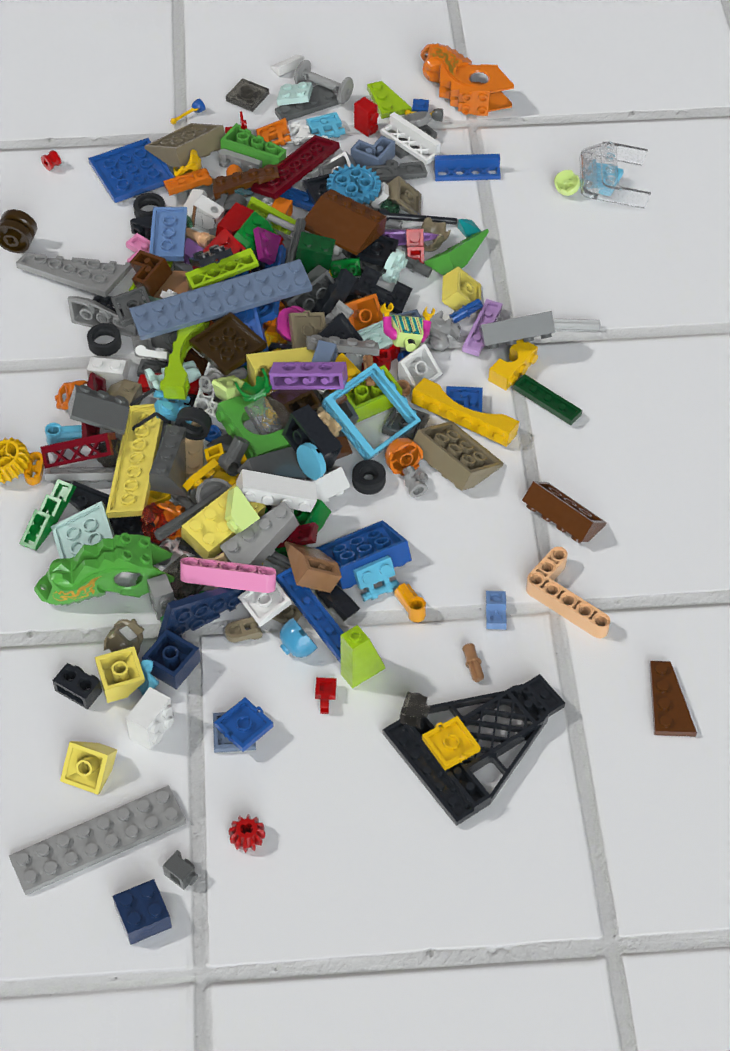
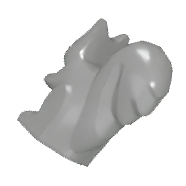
[429,310,461,351]

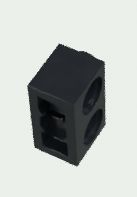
[52,663,102,710]

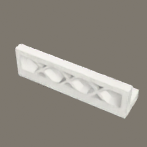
[380,112,441,165]

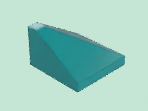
[457,219,481,238]

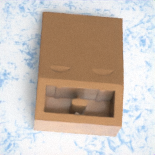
[285,541,342,593]

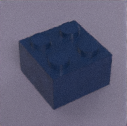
[142,629,201,690]
[112,879,172,945]

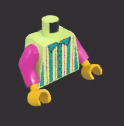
[380,303,435,352]

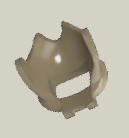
[421,217,451,252]
[104,619,144,656]

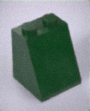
[295,231,336,274]

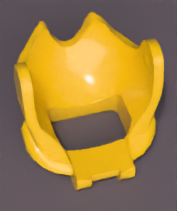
[173,149,202,177]

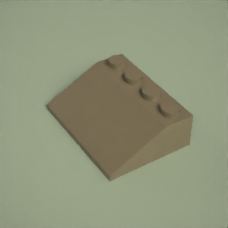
[144,123,225,169]
[413,421,504,491]

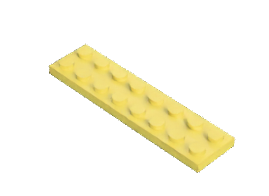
[106,404,163,518]

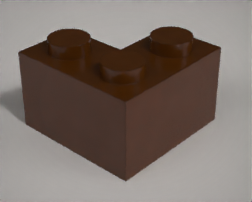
[130,250,173,297]

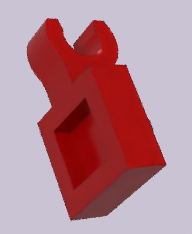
[315,677,337,714]

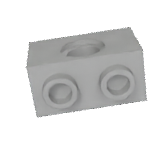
[147,574,174,620]

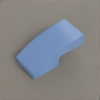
[486,591,507,630]

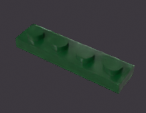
[513,374,582,425]

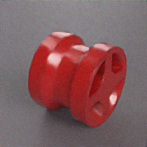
[41,150,61,171]

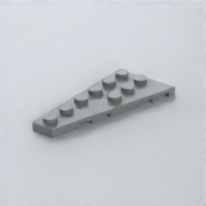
[16,253,132,297]

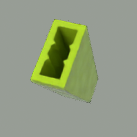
[340,625,385,689]

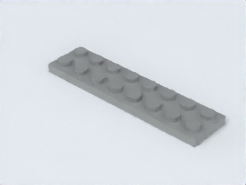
[9,785,186,895]

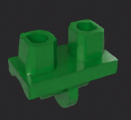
[330,257,362,278]

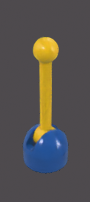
[170,99,206,124]

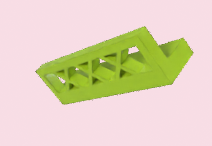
[185,248,259,290]

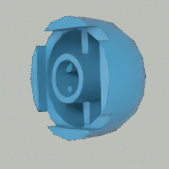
[280,618,318,658]

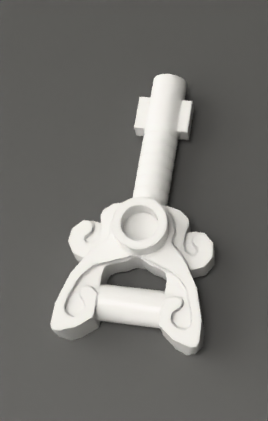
[284,122,331,145]

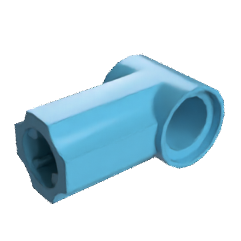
[45,423,82,445]

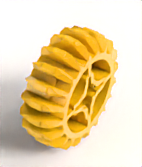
[0,437,30,484]

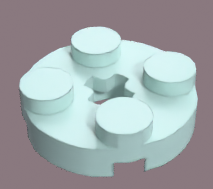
[382,248,408,283]

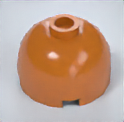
[385,438,423,476]

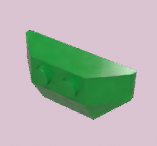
[234,210,276,251]

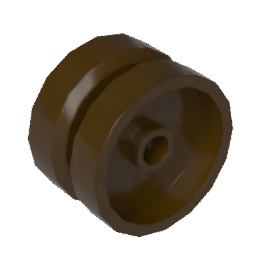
[0,209,38,253]

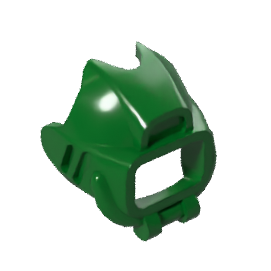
[234,368,272,402]

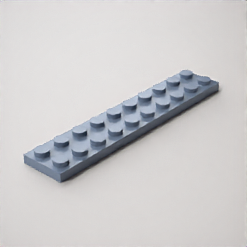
[129,259,312,341]

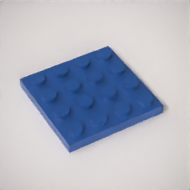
[88,138,175,203]

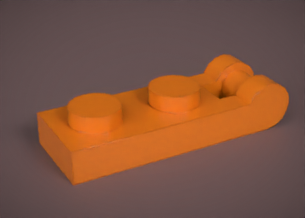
[163,168,213,196]

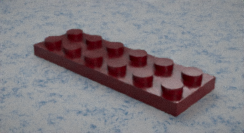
[251,135,340,199]

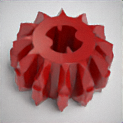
[228,814,265,853]

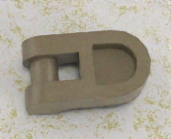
[225,617,263,643]

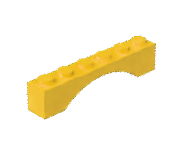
[411,378,520,447]

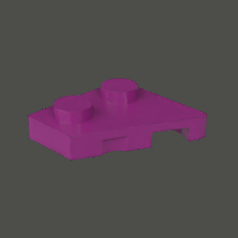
[253,227,281,265]

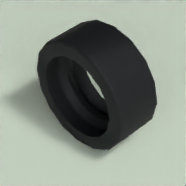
[133,193,165,218]
[87,323,122,356]
[174,407,212,440]

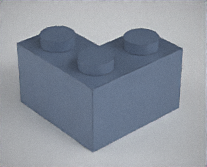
[351,136,395,167]

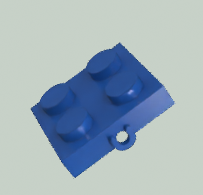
[214,697,274,752]

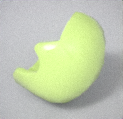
[554,170,580,196]

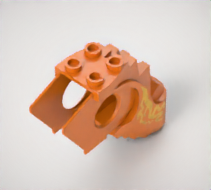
[421,43,514,116]

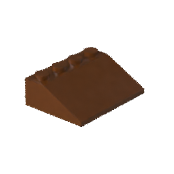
[304,189,387,255]

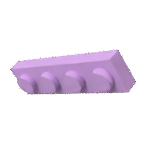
[462,299,503,357]

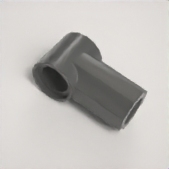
[218,435,250,476]

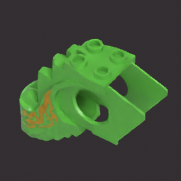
[34,533,175,606]

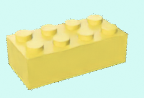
[181,484,266,559]

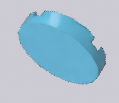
[296,443,326,480]

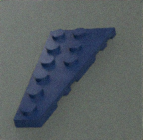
[157,587,246,639]

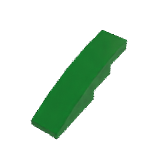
[19,479,76,551]

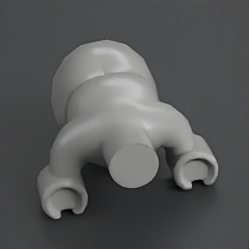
[403,466,428,498]

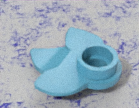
[138,659,159,695]

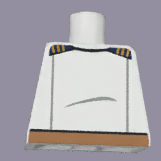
[191,195,225,233]

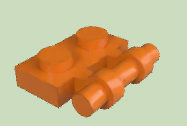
[256,118,292,146]

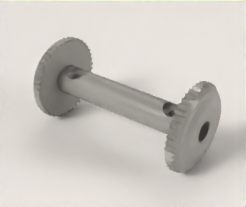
[294,60,354,104]

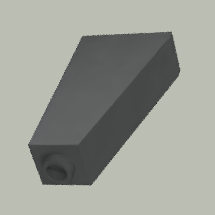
[238,447,307,480]

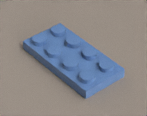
[149,207,188,261]

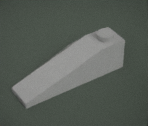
[67,296,138,338]

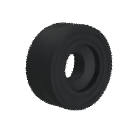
[352,460,386,495]

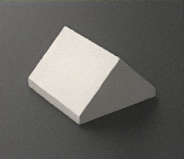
[398,343,442,391]

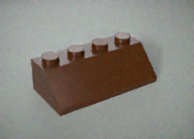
[522,481,607,543]

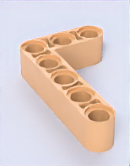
[526,547,610,638]

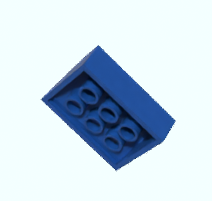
[316,520,412,589]

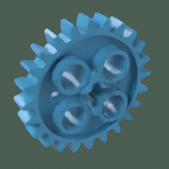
[327,164,381,204]

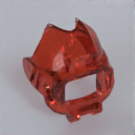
[141,502,177,544]

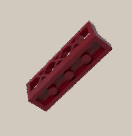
[40,432,116,469]

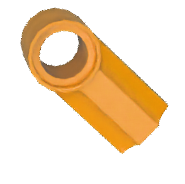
[394,583,426,622]

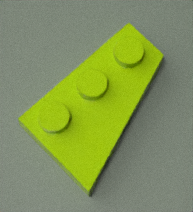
[367,81,412,119]

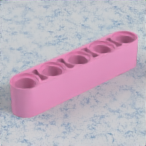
[180,557,276,593]

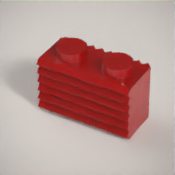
[354,97,379,137]

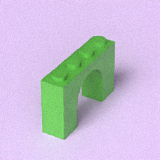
[216,395,292,459]

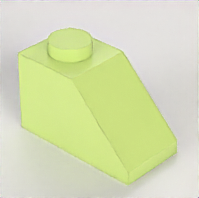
[212,375,244,402]
[225,486,260,534]

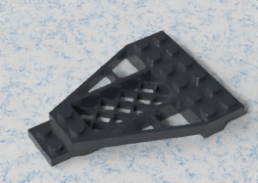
[382,674,565,826]

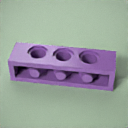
[269,362,348,390]

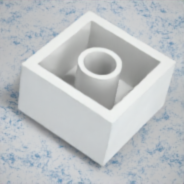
[126,687,174,750]

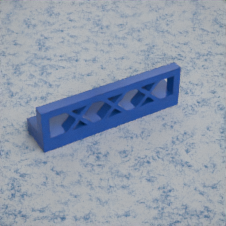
[434,154,501,181]

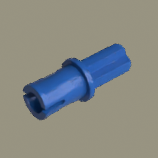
[449,299,483,323]

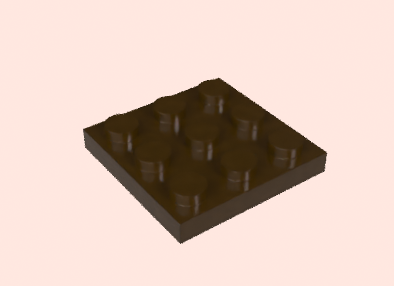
[189,312,267,377]

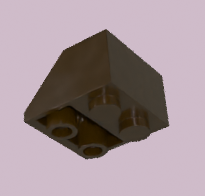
[266,389,322,427]

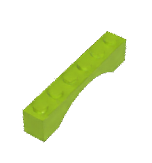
[160,321,210,400]

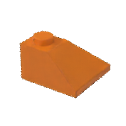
[344,293,383,331]

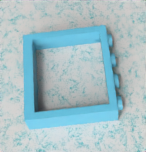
[321,363,421,460]

